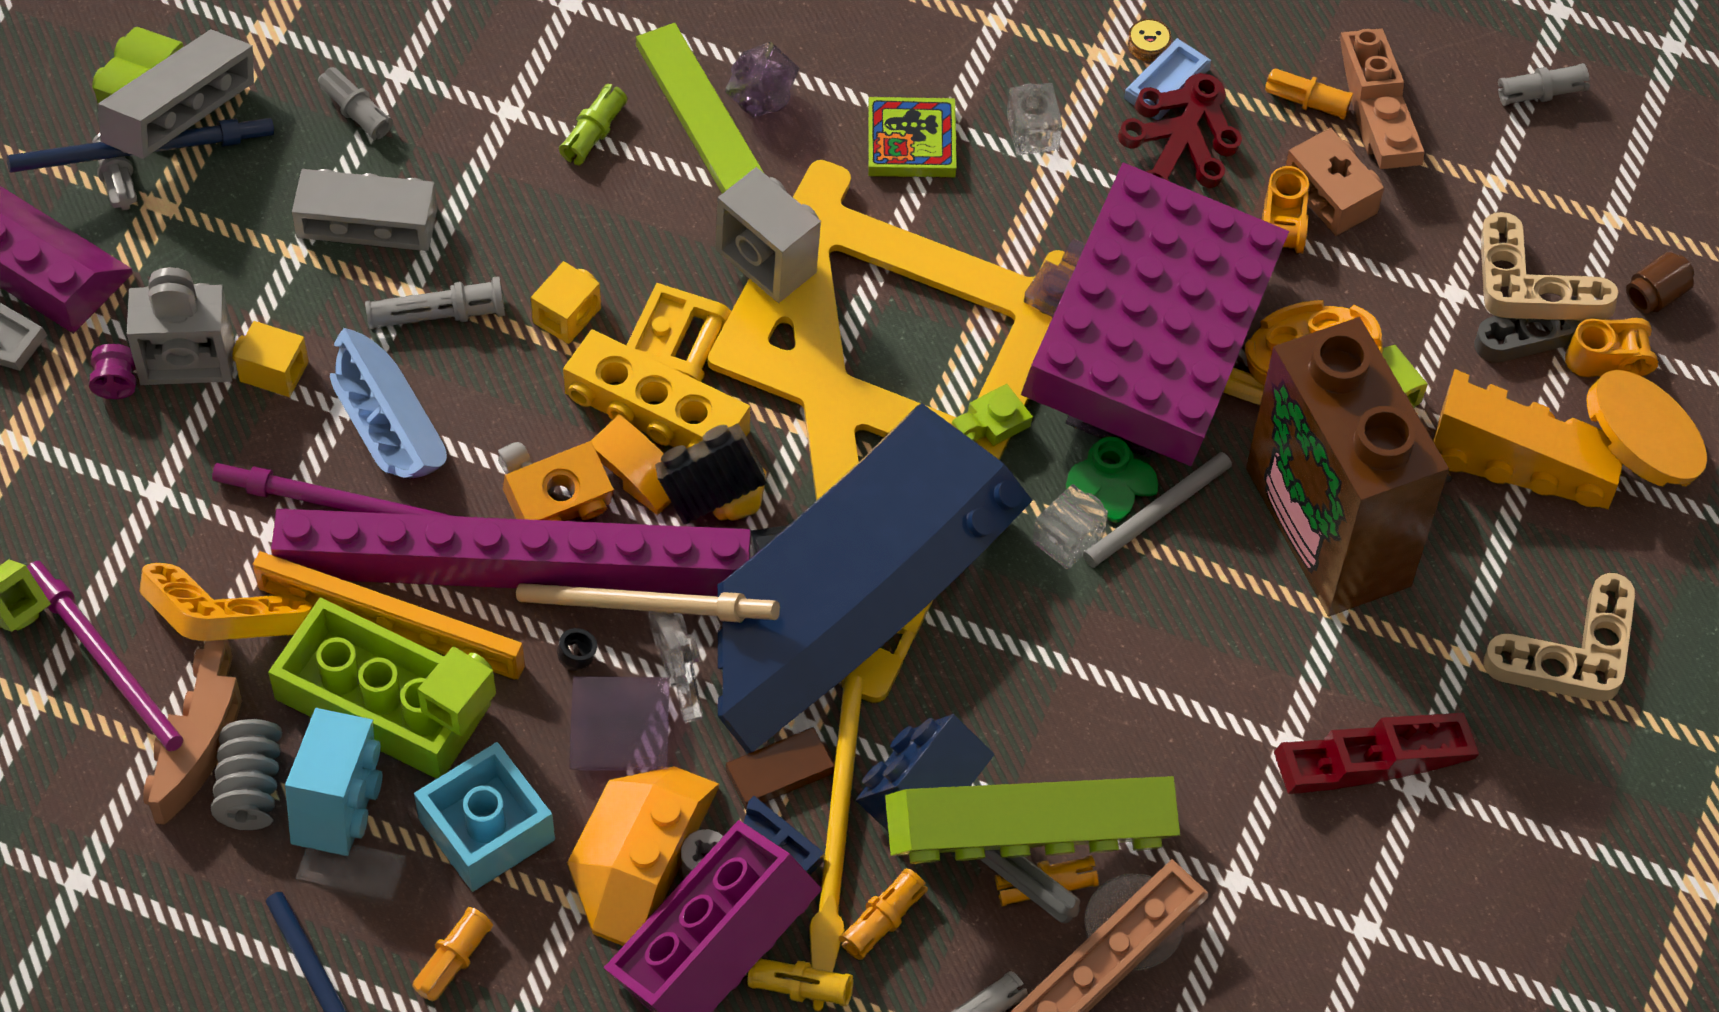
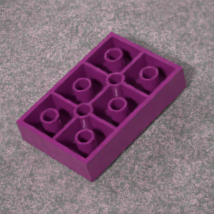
[1021,162,1289,466]

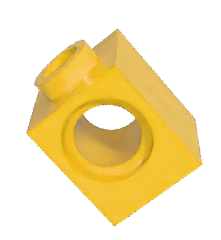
[530,261,601,344]

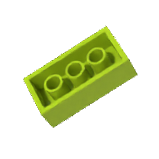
[268,597,491,779]

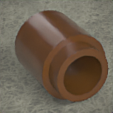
[1626,252,1694,314]

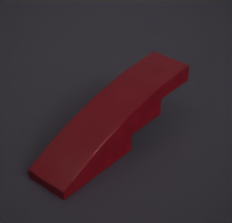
[1274,713,1479,794]

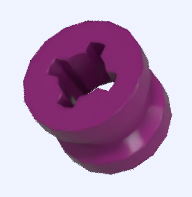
[89,344,136,399]

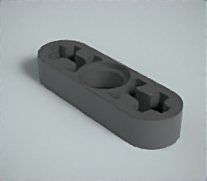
[1474,297,1581,363]

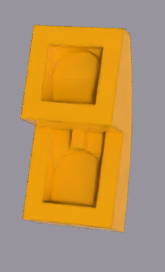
[591,415,671,516]

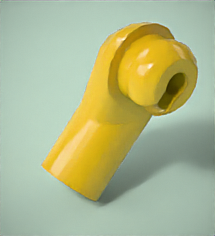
[713,468,767,521]

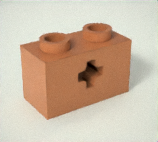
[1285,128,1384,236]

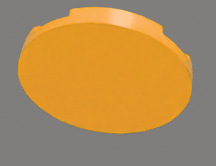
[1245,300,1383,386]
[1587,370,1707,487]

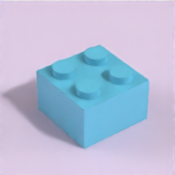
[285,708,383,856]
[414,742,555,892]

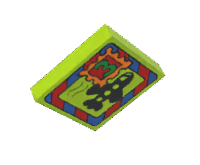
[868,97,957,177]

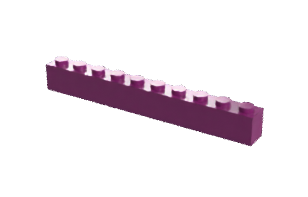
[271,509,751,597]

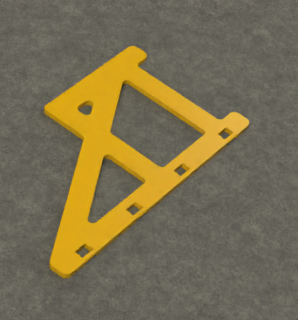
[708,160,1080,703]

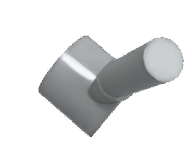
[498,442,555,495]

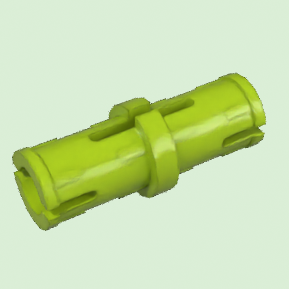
[559,84,628,165]

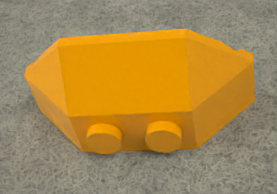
[567,766,719,946]

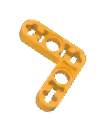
[139,563,312,641]

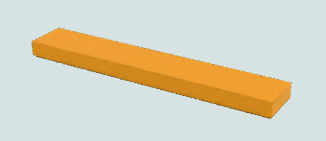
[252,551,525,680]

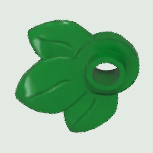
[1066,437,1158,523]

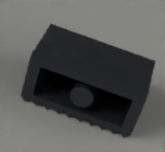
[655,423,767,524]

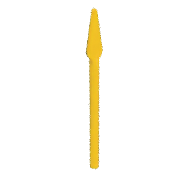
[809,675,863,1011]

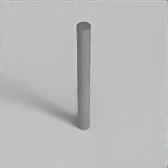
[1083,452,1232,568]

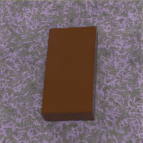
[726,727,834,810]

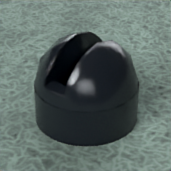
[557,628,597,671]

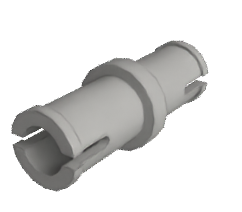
[1498,63,1590,106]

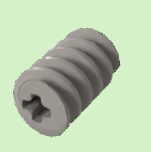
[211,719,283,830]

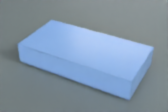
[1124,38,1211,121]

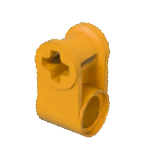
[1261,166,1309,254]
[1565,318,1658,377]

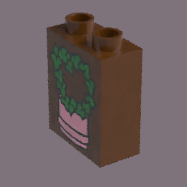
[1246,317,1449,617]

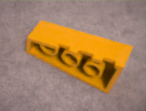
[1433,369,1623,509]

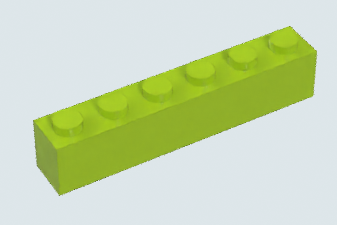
[885,776,1180,864]

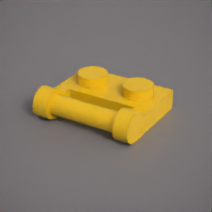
[626,283,731,382]

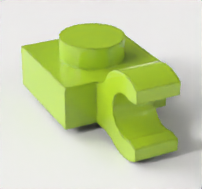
[952,384,1033,446]

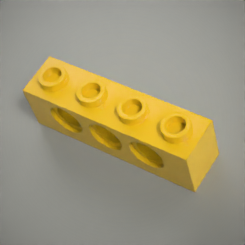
[563,329,750,449]

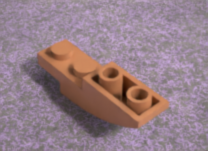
[1340,28,1425,169]
[143,640,242,825]

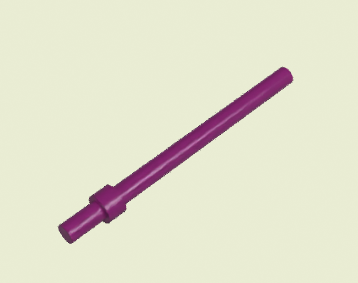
[212,463,454,516]
[27,561,183,751]

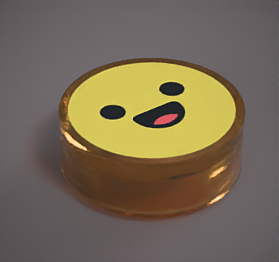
[1127,19,1171,62]

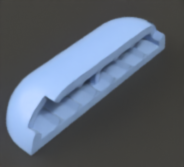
[330,328,447,478]

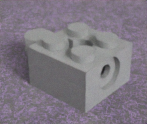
[127,267,234,385]

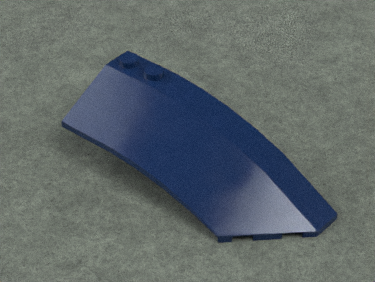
[718,403,1033,754]

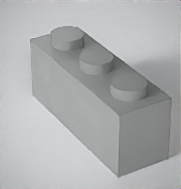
[292,169,437,251]

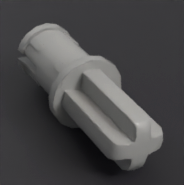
[318,67,393,140]
[92,133,137,210]

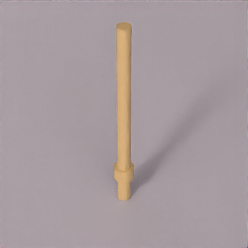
[516,583,780,623]

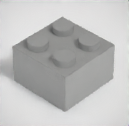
[715,167,821,303]

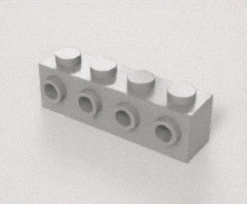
[98,29,254,159]

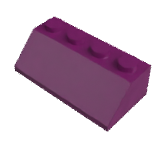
[0,186,133,334]
[603,820,822,1012]

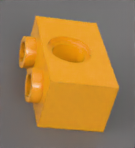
[503,441,614,521]

